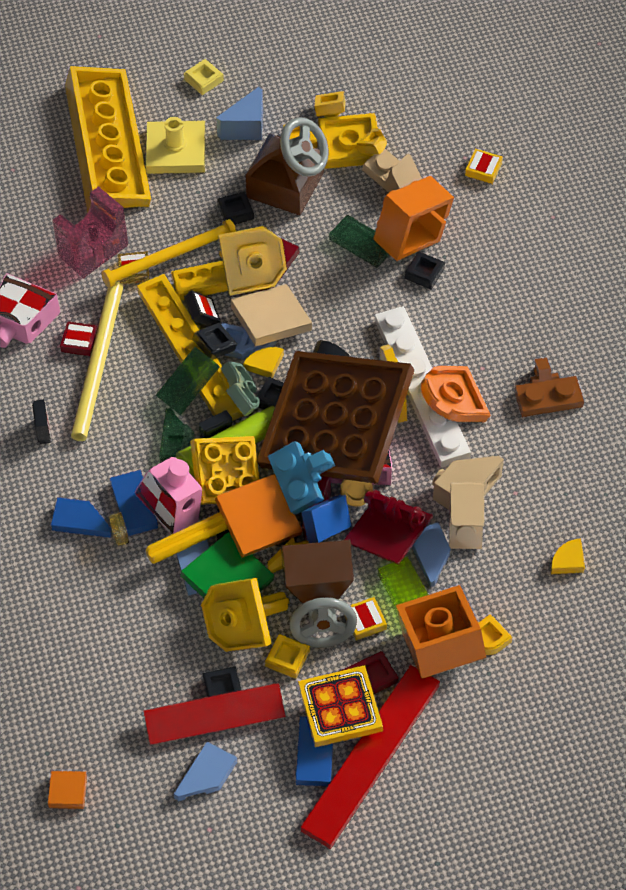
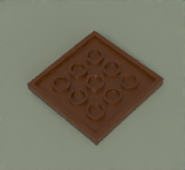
[256,351,415,484]

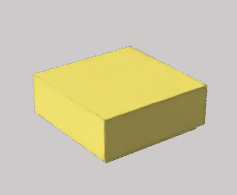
[184,59,224,95]

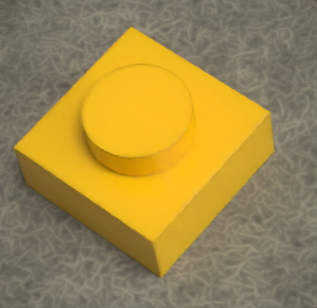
[315,91,346,118]

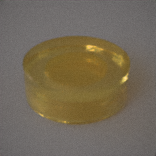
[108,512,129,546]

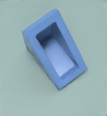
[216,87,263,140]

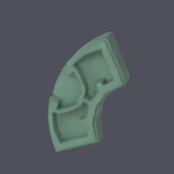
[220,361,260,416]

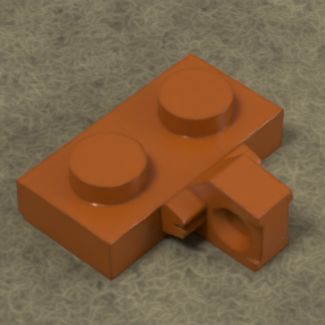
[514,357,584,417]

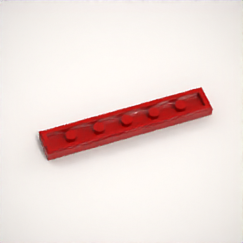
[301,665,440,849]

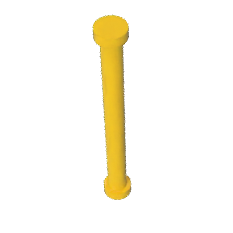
[101,219,236,288]

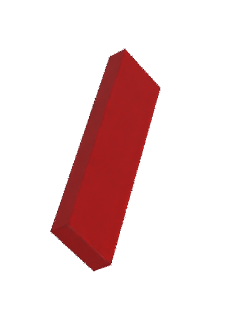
[143,683,286,745]

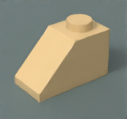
[432,456,504,510]

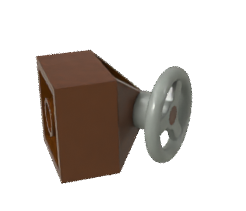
[245,117,329,216]
[281,540,357,648]

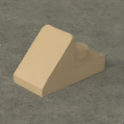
[362,149,422,192]
[449,482,485,549]

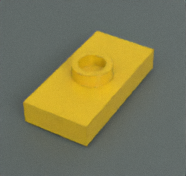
[171,261,228,301]

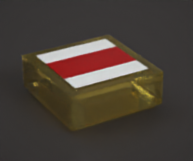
[118,251,150,284]

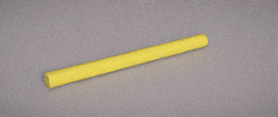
[71,282,123,441]

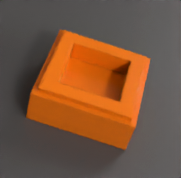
[48,771,87,809]

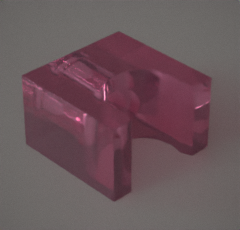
[52,186,128,279]

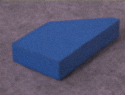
[51,497,112,538]

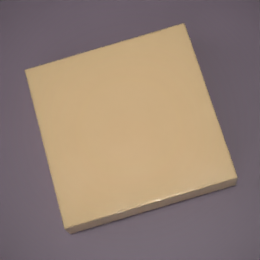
[231,284,312,346]

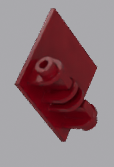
[344,490,433,565]

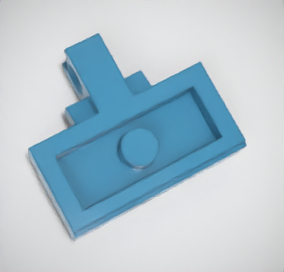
[268,441,335,515]

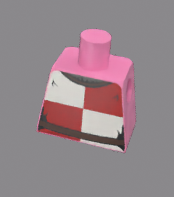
[0,273,60,348]
[135,457,202,535]

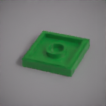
[180,532,275,598]

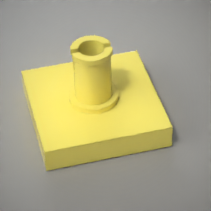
[146,117,205,174]

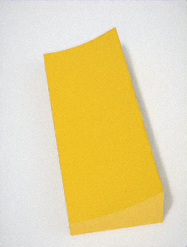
[65,66,151,216]

